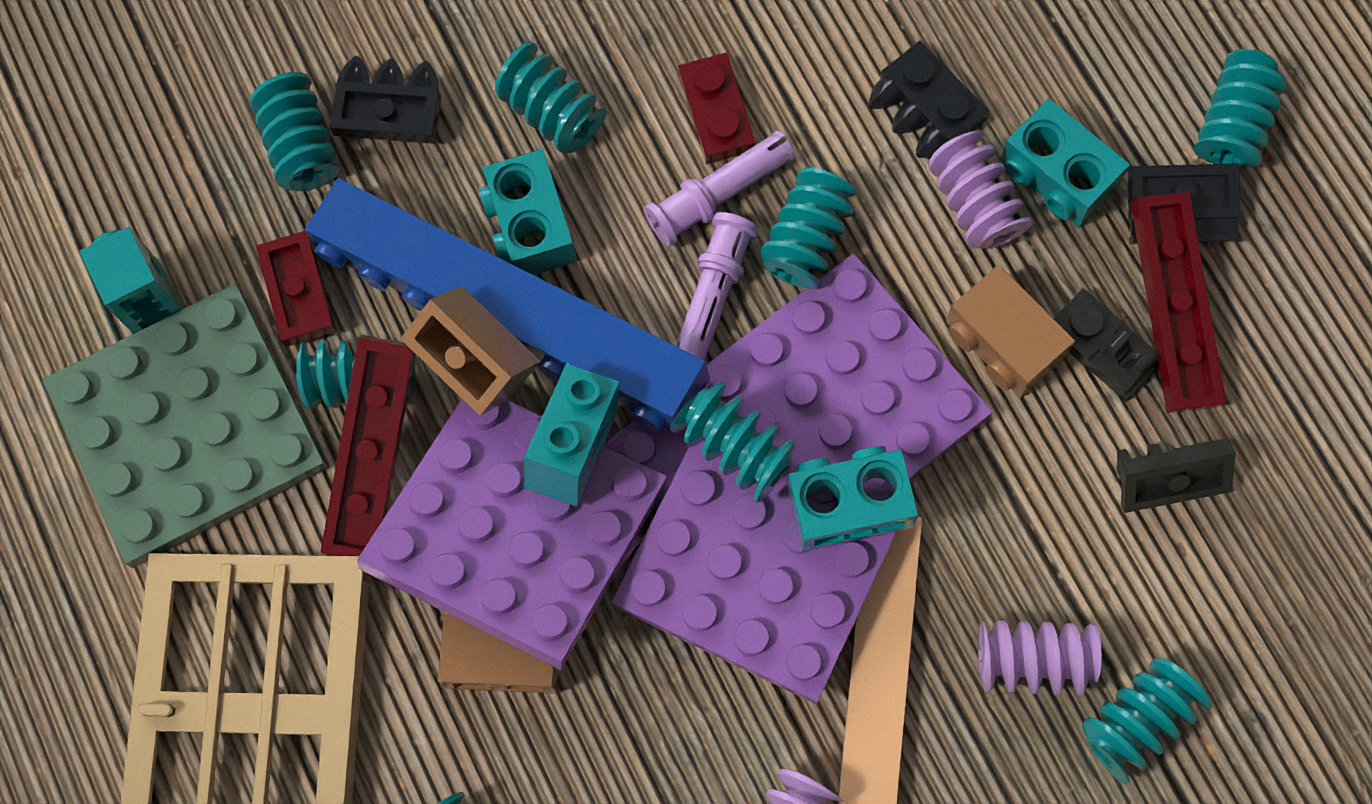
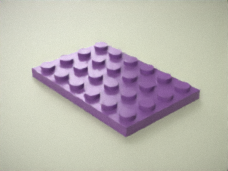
[603,253,993,515]

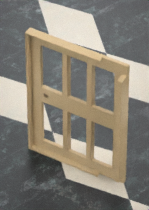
[121,553,369,804]

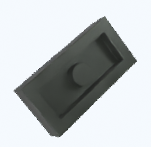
[1053,288,1159,402]
[1117,438,1236,513]

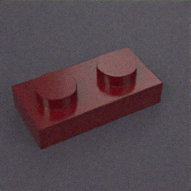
[678,52,756,165]
[256,231,337,347]

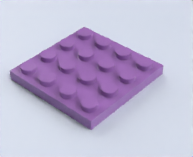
[357,399,667,670]
[611,427,897,704]

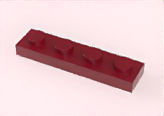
[1131,192,1227,414]
[320,335,416,556]

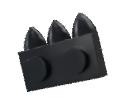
[869,40,990,158]
[329,56,442,144]

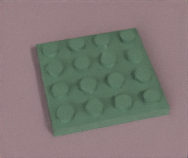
[42,283,328,568]

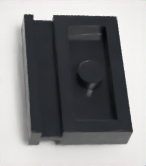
[1128,164,1241,245]

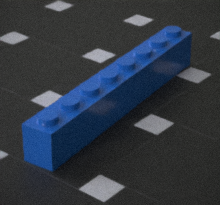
[304,178,710,434]

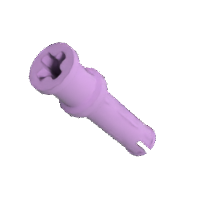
[643,130,795,247]
[676,212,758,360]

